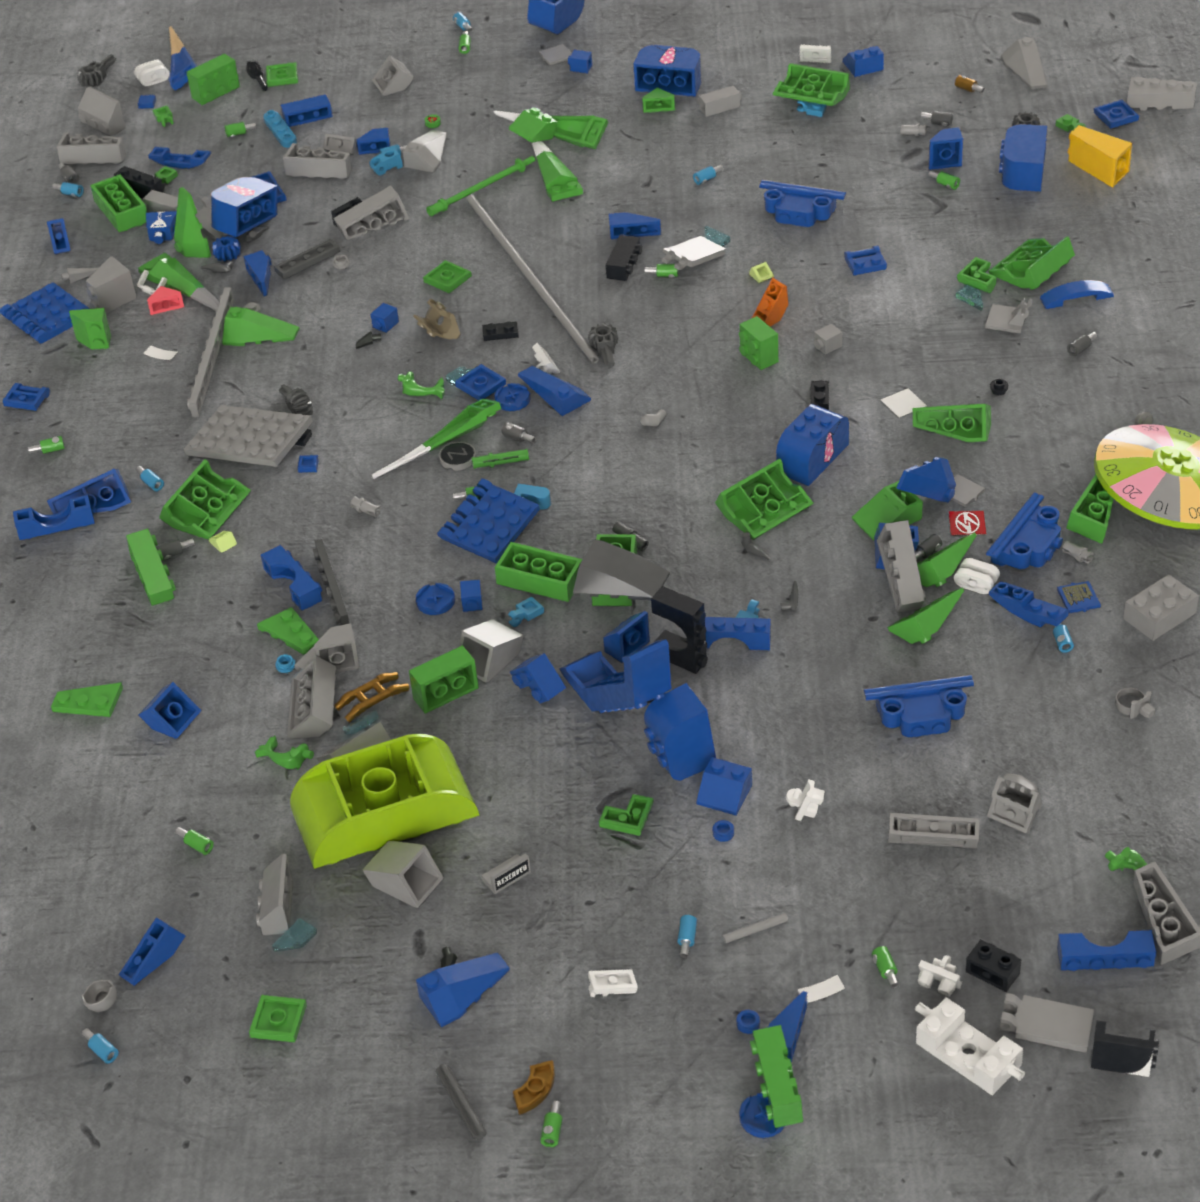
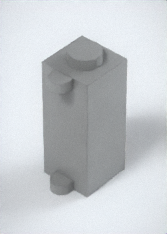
[697,86,742,117]
[143,190,178,212]

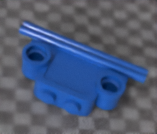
[759,180,846,227]
[986,493,1063,569]
[864,675,974,737]

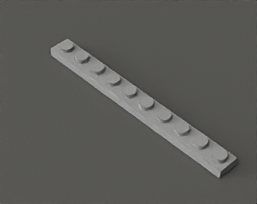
[187,287,234,417]

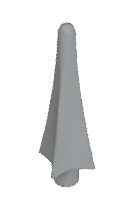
[61,268,98,284]

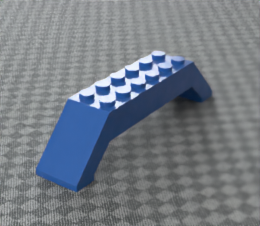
[559,639,671,713]

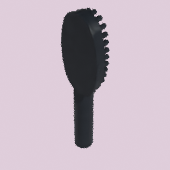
[246,60,268,91]

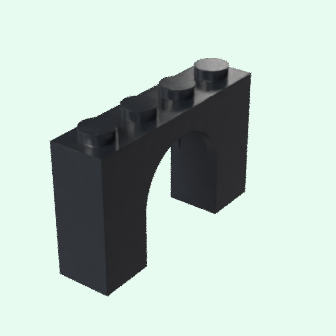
[651,586,708,674]

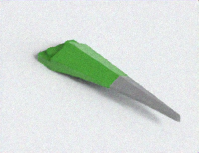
[138,253,220,311]

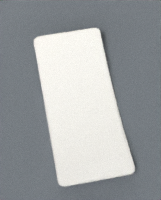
[144,346,178,360]
[798,975,845,1003]

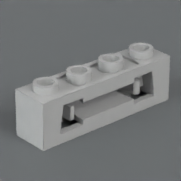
[888,813,979,848]

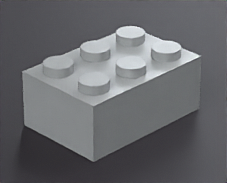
[1123,574,1199,641]

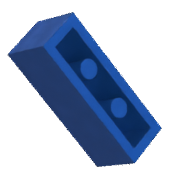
[281,94,332,127]

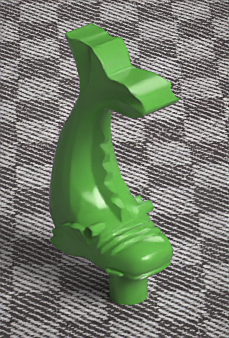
[398,372,445,399]
[255,736,314,770]
[1105,847,1147,871]

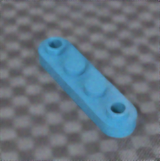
[263,110,297,148]

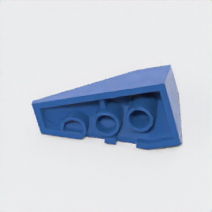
[518,366,591,416]
[897,457,956,503]
[47,468,131,514]
[416,952,510,1027]

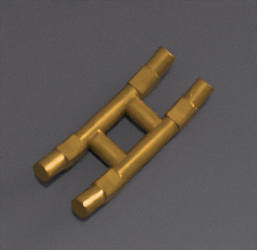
[334,672,409,723]

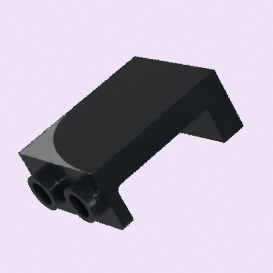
[1091,1020,1159,1077]

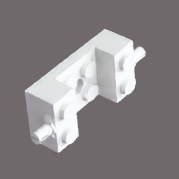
[915,997,1025,1096]

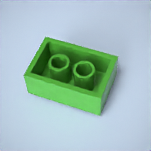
[187,53,240,105]
[409,645,479,714]

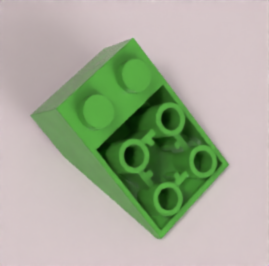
[852,480,923,541]

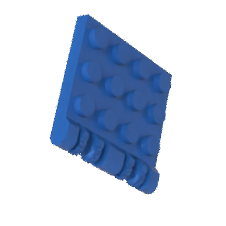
[0,282,90,344]
[437,478,540,564]

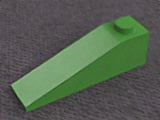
[174,187,211,258]
[222,307,299,346]
[912,404,991,442]
[917,532,977,587]
[887,587,964,644]

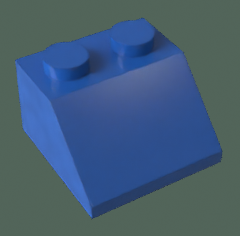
[842,46,884,77]
[929,127,963,170]
[603,611,650,663]
[138,682,202,739]
[696,757,752,816]

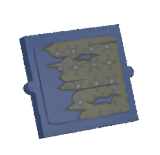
[1057,581,1101,614]

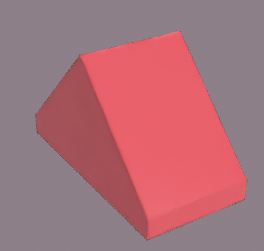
[147,286,184,315]

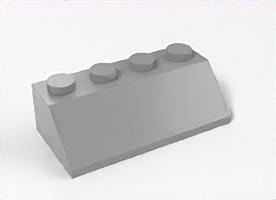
[287,656,336,739]

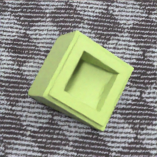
[749,262,774,283]
[209,531,237,552]

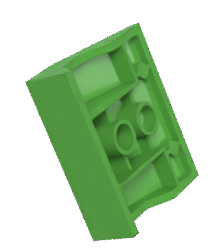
[773,63,850,106]
[988,236,1075,290]
[159,459,251,540]
[715,459,813,540]

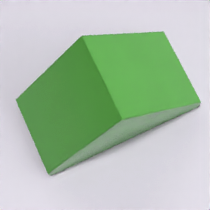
[642,87,675,113]

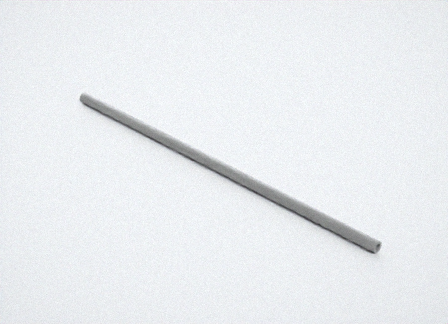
[467,195,599,364]

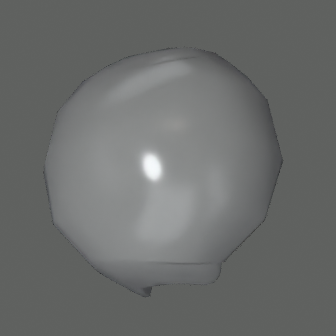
[82,980,117,1013]

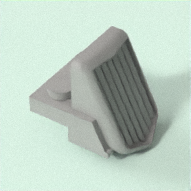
[987,773,1042,833]

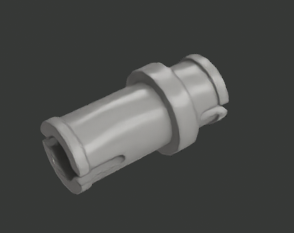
[901,123,927,137]
[350,496,381,517]
[1062,541,1094,564]

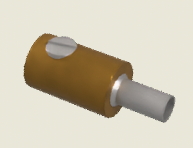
[955,75,985,93]

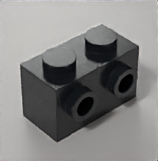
[966,939,1021,992]

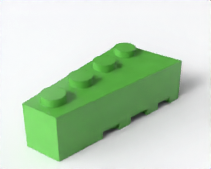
[1066,474,1113,544]
[126,528,176,606]

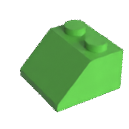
[509,107,557,143]
[69,308,111,349]

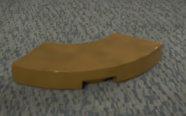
[513,1060,555,1115]

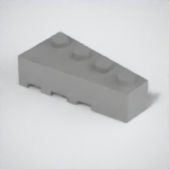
[1127,77,1197,111]
[57,132,126,165]
[283,143,352,179]
[334,185,409,240]
[877,520,926,613]
[1133,862,1200,966]

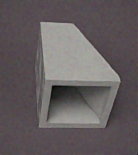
[86,256,136,313]
[459,619,523,683]
[363,841,444,908]

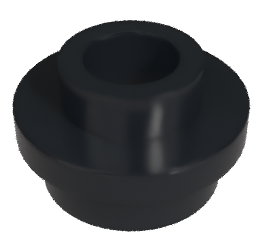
[990,379,1009,395]

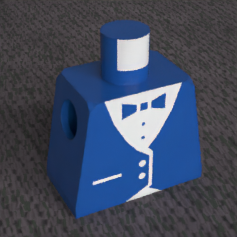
[146,211,177,244]

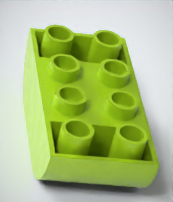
[290,734,479,869]

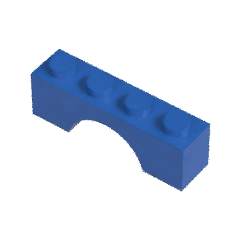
[13,495,95,540]
[260,545,322,611]
[705,617,771,650]
[1057,930,1156,971]

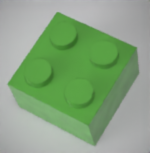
[739,316,779,370]

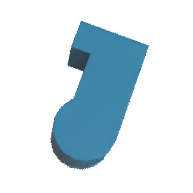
[370,147,404,175]
[514,484,551,510]

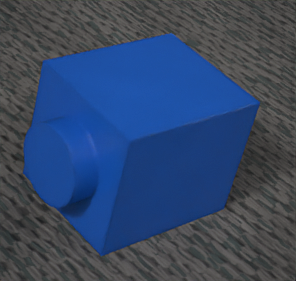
[568,50,593,73]
[371,303,399,333]
[460,580,483,612]

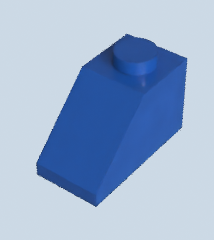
[357,128,390,155]
[47,218,71,254]

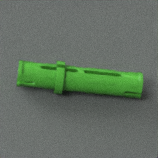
[472,449,529,469]

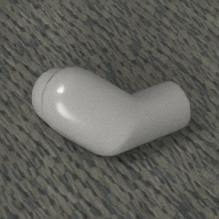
[640,409,667,427]

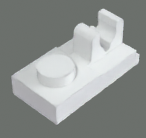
[800,45,831,63]
[532,343,560,375]
[588,969,638,997]

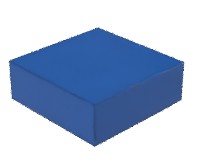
[138,95,156,109]
[298,455,319,473]

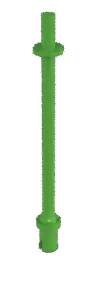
[426,156,535,217]

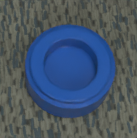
[712,820,734,842]
[736,1010,760,1034]

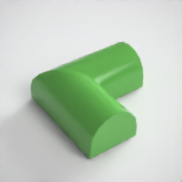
[957,257,997,293]
[599,794,654,836]

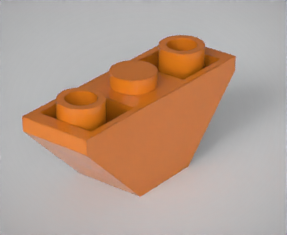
[751,278,789,326]

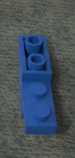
[989,581,1069,627]

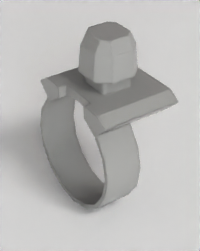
[1115,688,1155,719]

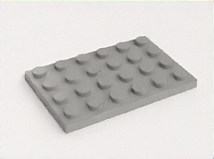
[184,405,313,467]

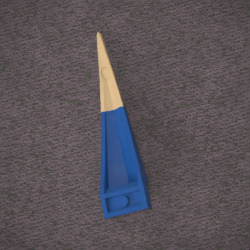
[169,27,197,91]

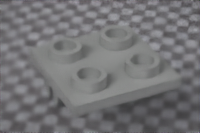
[985,297,1033,333]

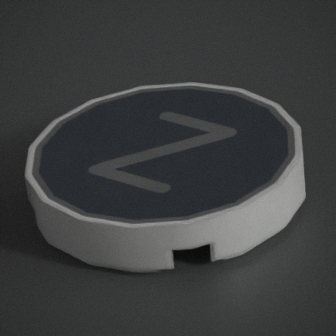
[439,442,476,471]

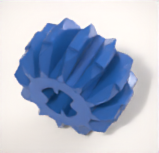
[212,235,241,262]

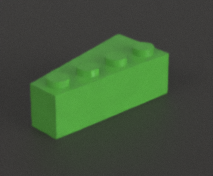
[750,1025,803,1128]

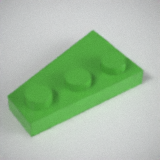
[257,607,319,655]
[51,682,123,717]

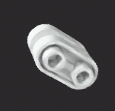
[134,60,169,86]
[954,558,1000,594]

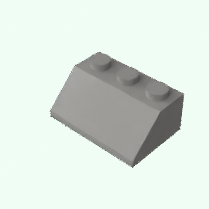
[78,87,125,137]
[317,722,391,763]
[256,853,293,935]

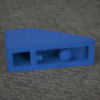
[609,212,661,239]
[243,250,272,296]
[119,917,185,986]
[768,991,807,1062]

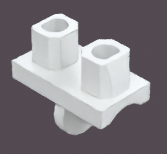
[786,779,824,821]
[918,955,962,997]

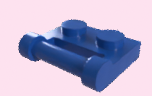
[844,245,887,276]
[2,383,50,411]

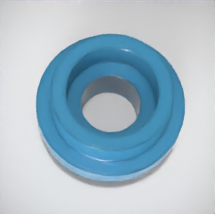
[275,654,296,673]

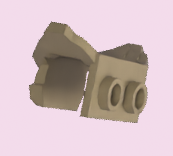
[413,299,461,339]

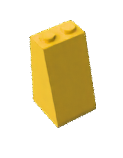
[1068,125,1132,187]

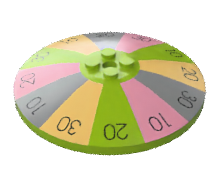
[1094,424,1200,530]

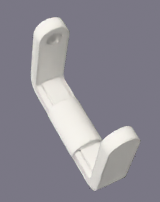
[137,270,167,295]

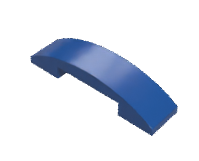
[148,147,211,169]
[1040,280,1114,309]

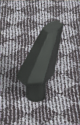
[356,331,381,349]
[441,947,457,968]

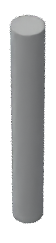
[722,913,788,944]

